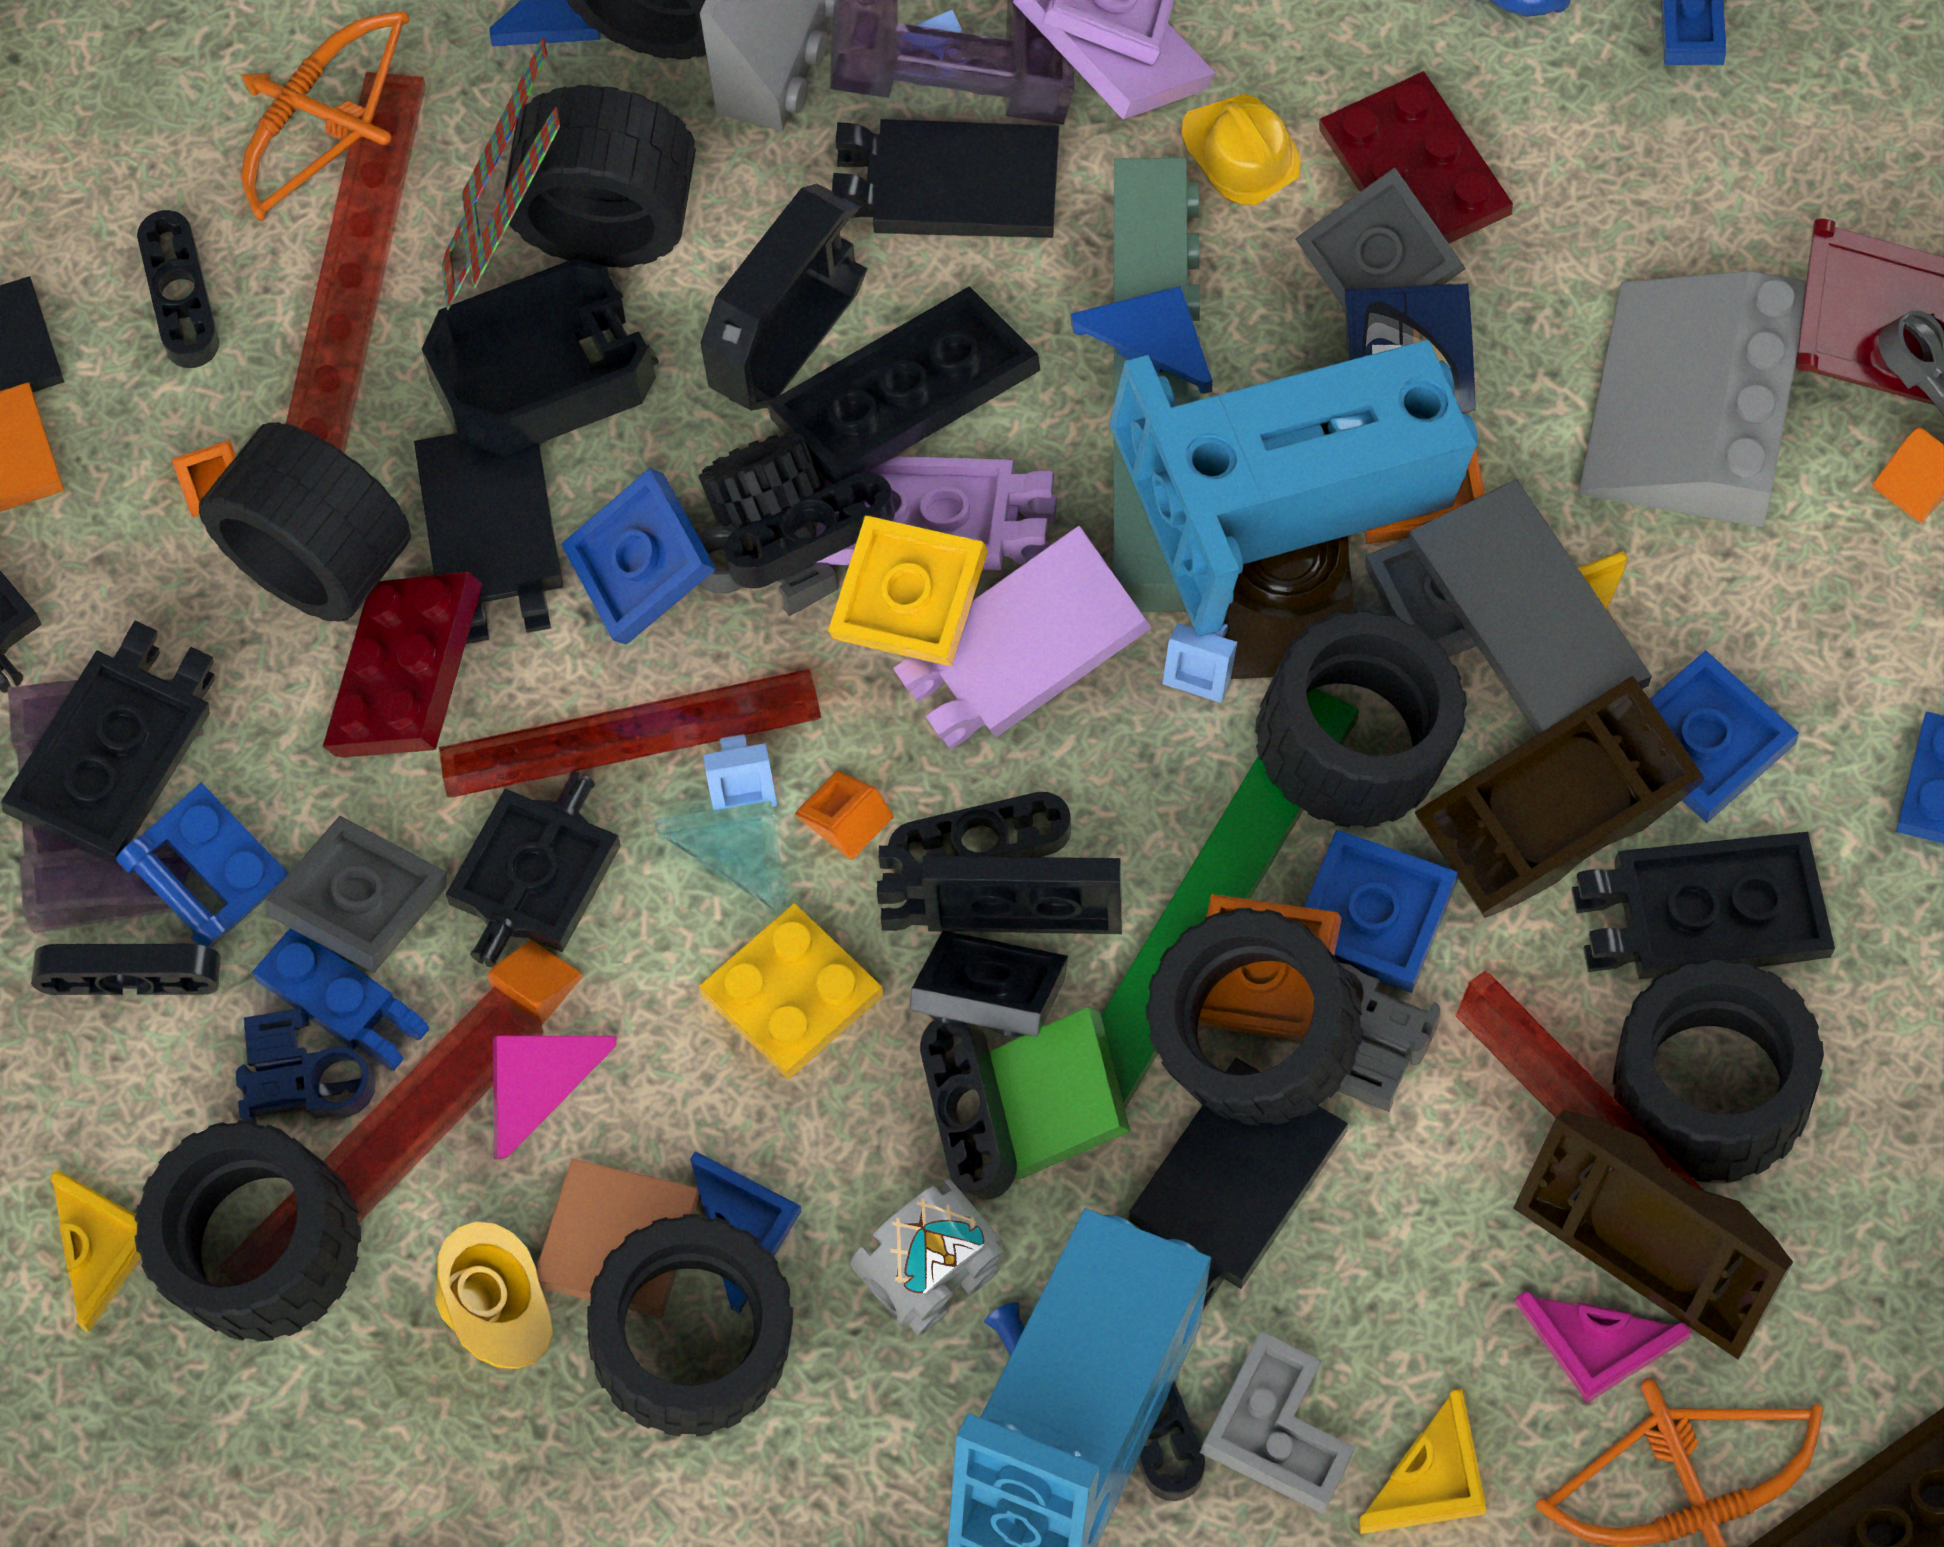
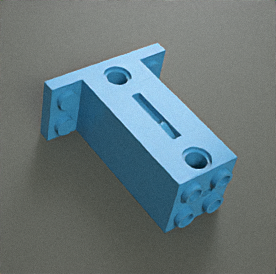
[1109,340,1478,637]
[947,1208,1211,1547]

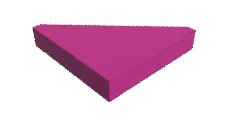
[493,1036,616,1159]
[1515,1292,1692,1403]

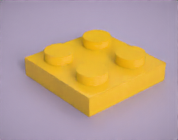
[828,515,988,667]
[699,903,884,1080]

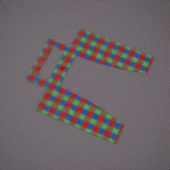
[442,37,560,310]

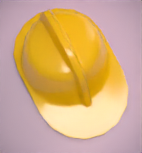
[1181,93,1301,205]
[435,1221,553,1369]

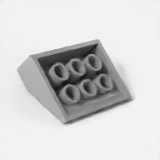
[700,0,846,131]
[1579,271,1806,528]

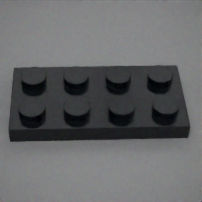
[767,286,1041,485]

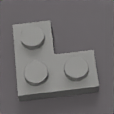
[1200,1330,1356,1514]

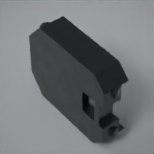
[700,183,868,411]
[422,258,659,457]

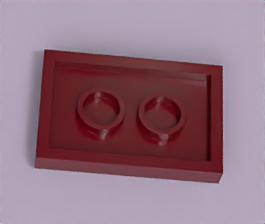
[1319,71,1513,244]
[322,572,482,758]

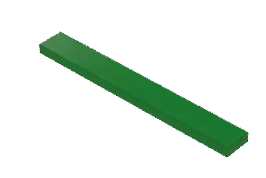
[1101,688,1359,1108]

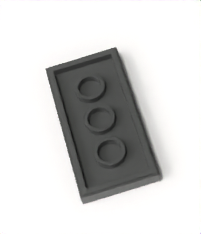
[1407,479,1652,735]

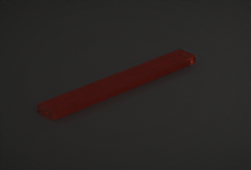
[286,72,426,454]

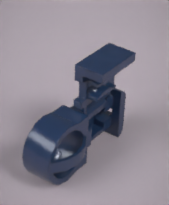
[236,1008,376,1123]

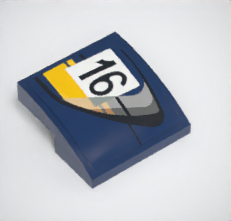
[1345,283,1476,412]

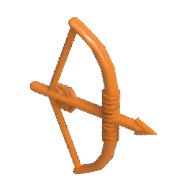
[240,11,409,221]
[1535,1378,1823,1547]

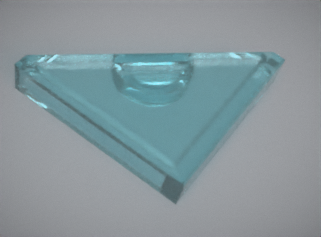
[654,801,788,916]

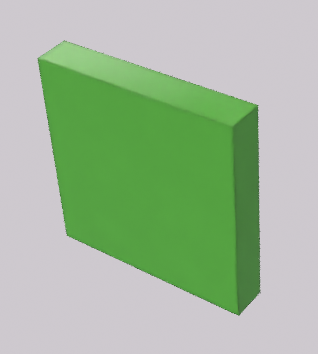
[989,1006,1131,1180]

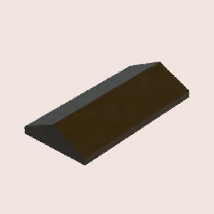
[1748,1407,1944,1547]

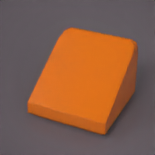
[1872,427,1944,523]
[171,440,236,517]
[795,770,894,860]
[487,939,583,1025]

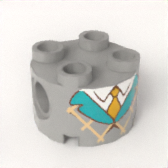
[849,1179,1005,1336]

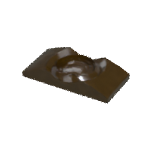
[1227,536,1354,679]
[1415,676,1704,918]
[1513,1110,1793,1360]

